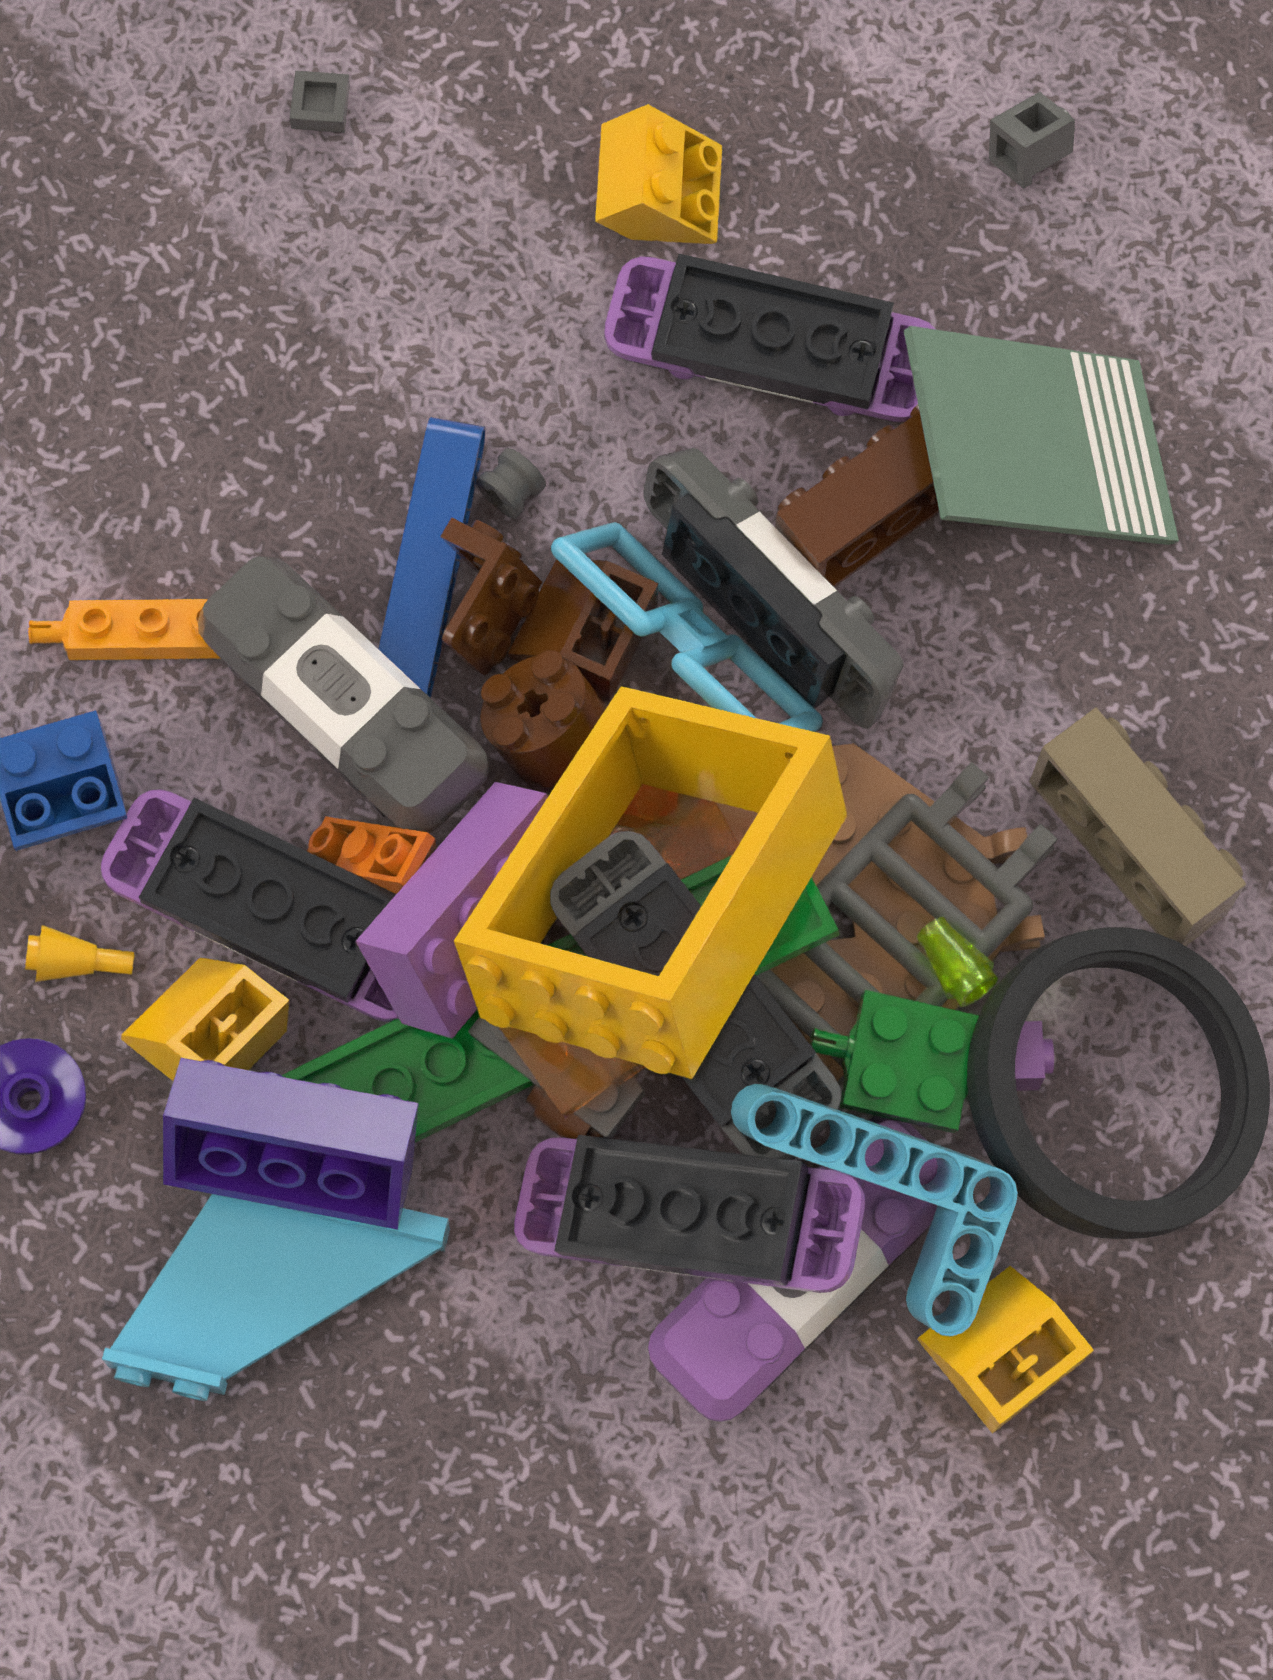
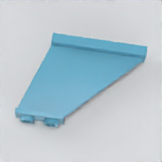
[102,1194,450,1401]

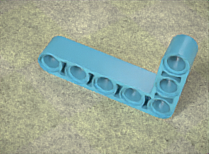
[731,1084,1018,1336]

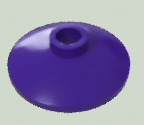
[0,1038,86,1155]

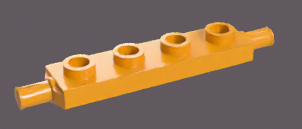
[28,599,220,660]

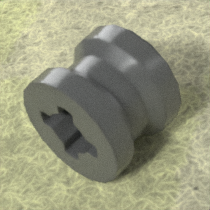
[476,448,546,519]

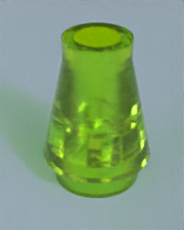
[916,917,998,1007]

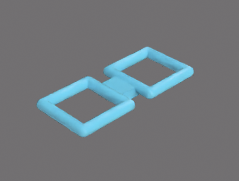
[551,522,823,732]

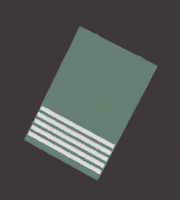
[904,326,1179,545]

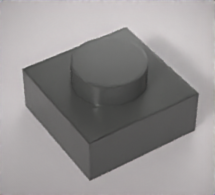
[289,70,350,133]

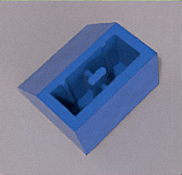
[0,710,127,851]

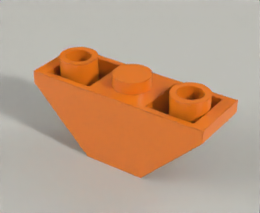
[307,816,437,894]

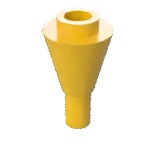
[25,925,134,982]

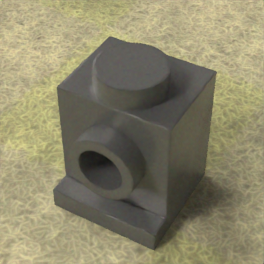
[989,92,1075,189]

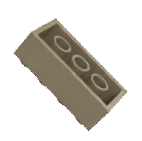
[1029,707,1246,946]

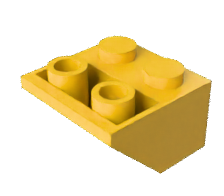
[595,104,722,244]
[121,957,289,1081]
[917,1266,1094,1434]

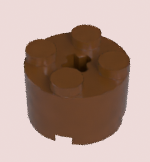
[480,650,607,788]

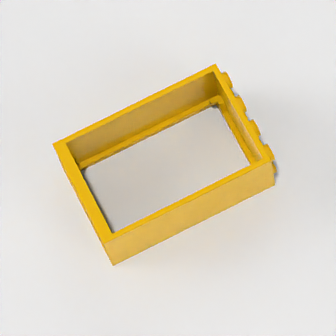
[454,686,847,1079]

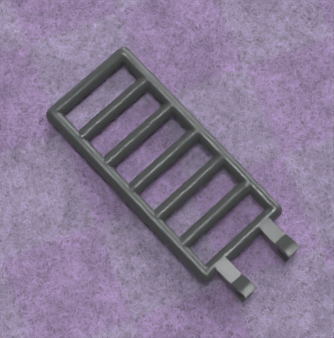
[757,762,1058,1161]

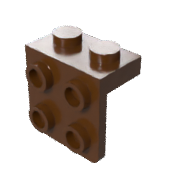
[440,517,543,675]

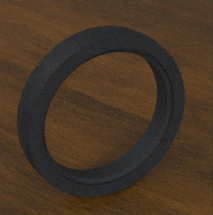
[967,927,1270,1239]

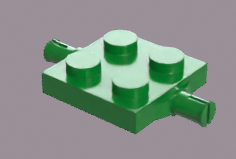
[810,990,979,1133]

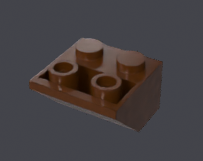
[508,559,659,703]

